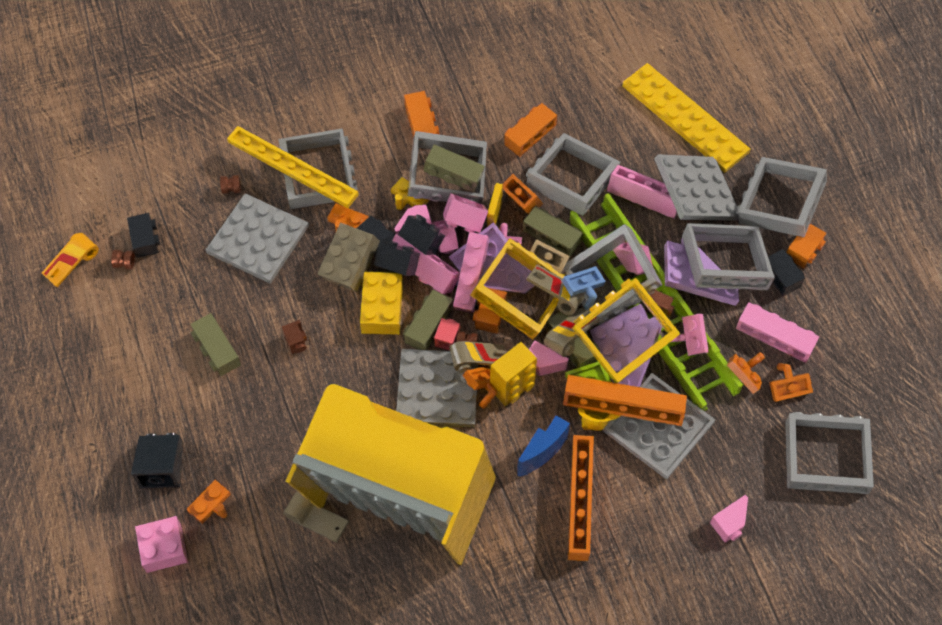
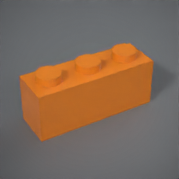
[404,91,440,140]
[504,103,557,157]

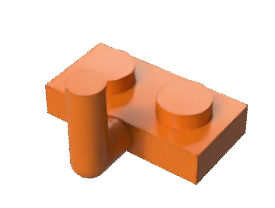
[327,203,369,231]
[727,352,765,394]
[769,363,813,402]
[462,366,497,409]
[187,480,231,524]

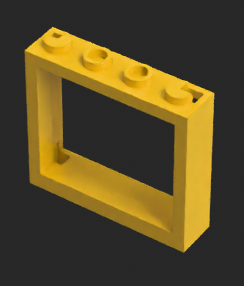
[470,238,565,340]
[572,278,680,383]

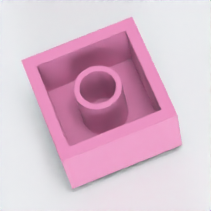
[443,193,488,233]
[135,516,188,573]

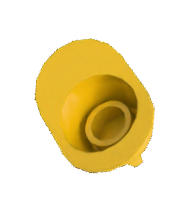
[578,408,621,431]

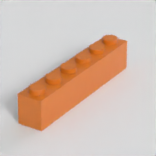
[563,375,687,426]
[568,435,594,561]

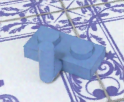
[562,267,606,310]

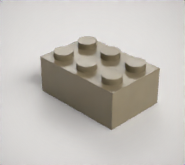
[318,222,380,292]

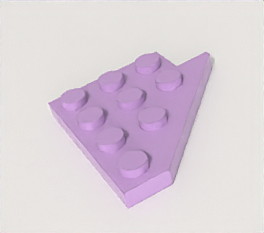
[449,222,535,294]
[664,238,739,306]
[589,304,662,387]

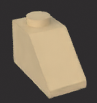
[530,239,570,273]

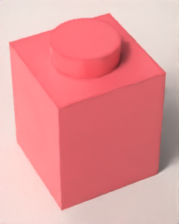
[434,318,460,351]

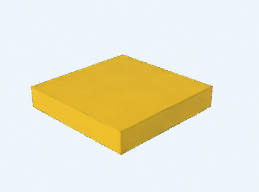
[487,183,503,227]

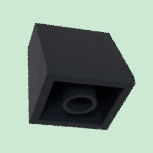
[131,433,183,489]

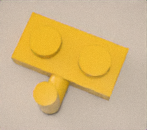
[391,177,430,210]

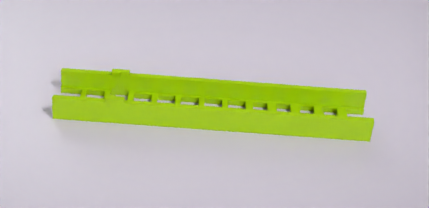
[569,193,743,412]

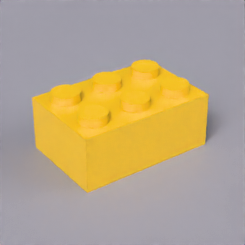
[360,272,403,335]
[490,342,537,406]

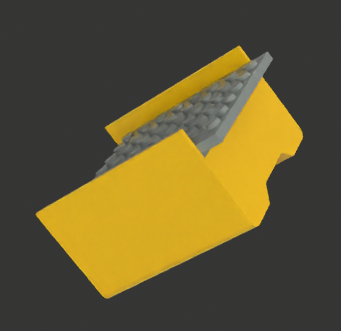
[285,384,495,565]

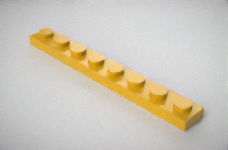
[227,126,359,208]

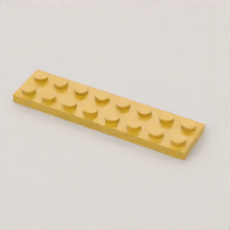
[622,63,751,173]

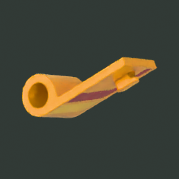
[42,233,99,288]

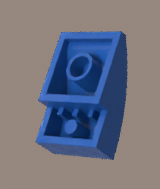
[517,416,570,477]

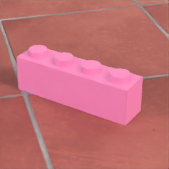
[607,165,678,218]
[453,232,489,313]
[392,234,460,294]
[736,302,819,363]

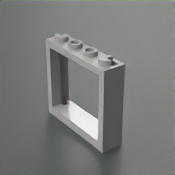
[278,129,358,209]
[408,131,487,204]
[526,133,620,216]
[736,157,827,237]
[682,223,775,290]
[564,224,662,326]
[785,412,874,494]

